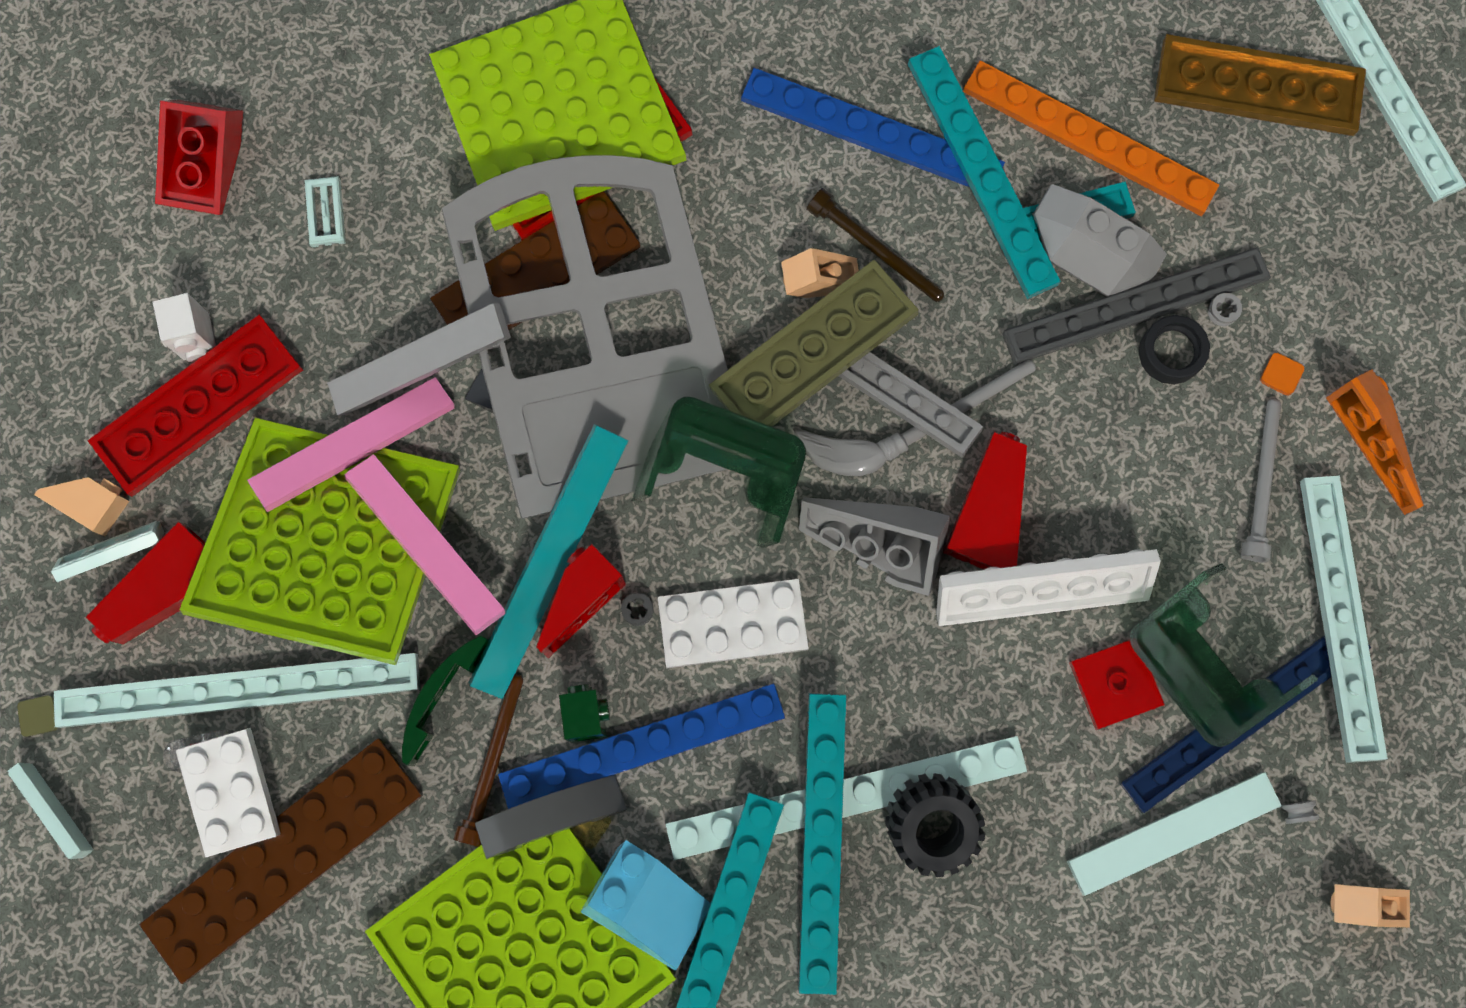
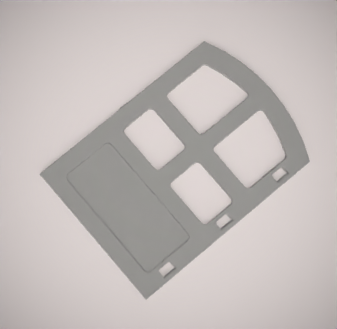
[442,155,753,519]

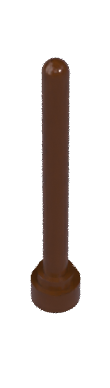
[453,674,523,847]

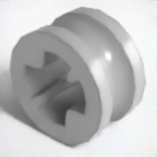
[1207,293,1242,326]
[1282,800,1320,824]

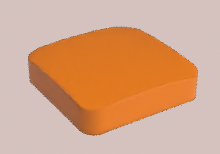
[1260,353,1304,396]

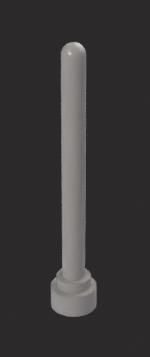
[1241,398,1281,563]

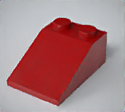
[155,100,243,215]
[536,544,626,659]

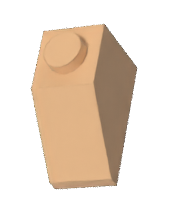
[781,248,859,298]
[34,477,129,537]
[1331,884,1410,928]

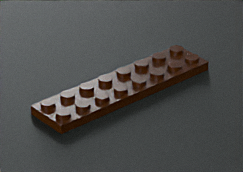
[139,738,423,984]

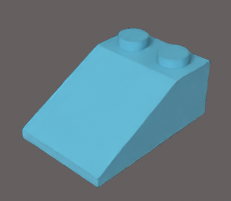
[580,840,711,970]

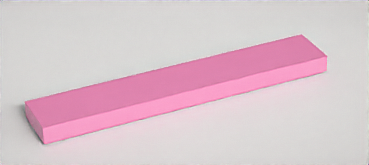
[247,377,455,512]
[344,454,505,635]

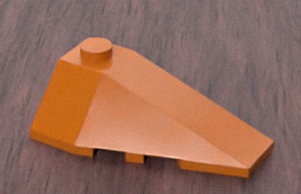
[1326,369,1424,515]

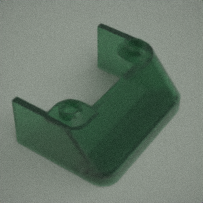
[632,397,806,548]
[1130,563,1318,747]

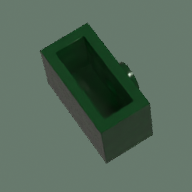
[559,684,610,743]

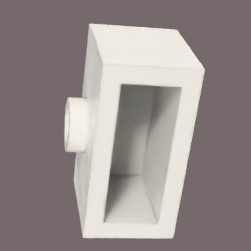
[153,293,216,362]

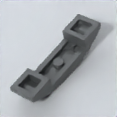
[475,775,627,859]

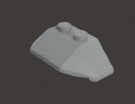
[1033,184,1167,296]

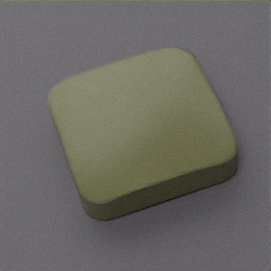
[17,695,58,737]

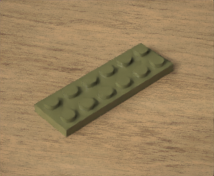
[709,260,919,441]

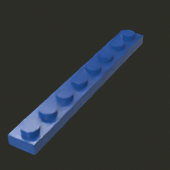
[741,68,1005,187]
[498,684,785,809]

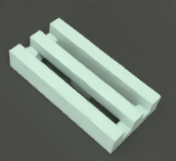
[304,176,346,247]

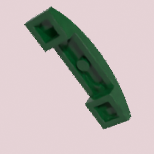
[402,636,489,766]

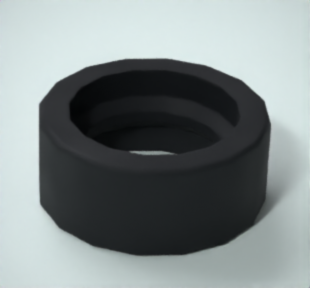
[1139,315,1210,385]

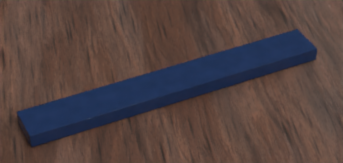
[1120,635,1371,814]

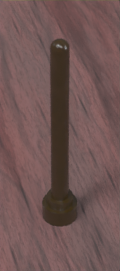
[806,188,944,302]

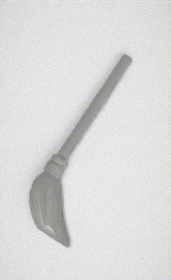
[794,360,1036,476]

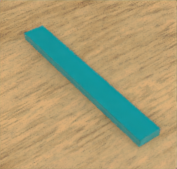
[468,424,628,699]

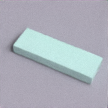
[51,521,164,582]
[8,763,94,859]

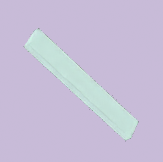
[1067,772,1282,896]

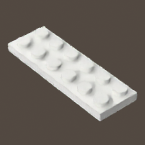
[936,549,1161,626]

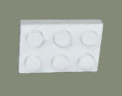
[175,728,281,857]

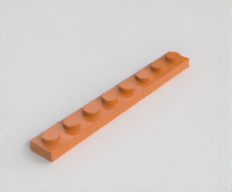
[963,60,1219,217]

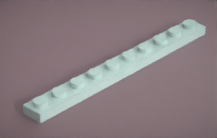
[54,653,420,728]
[666,736,1027,860]

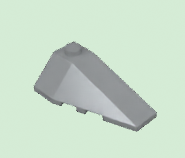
[799,497,950,596]

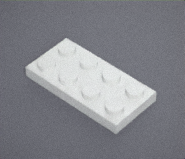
[658,579,808,668]

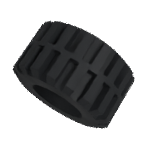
[885,773,986,877]

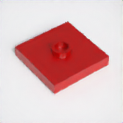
[1069,637,1165,730]

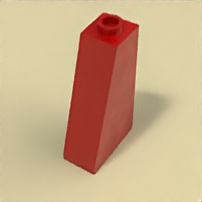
[943,432,1027,570]
[86,522,206,645]

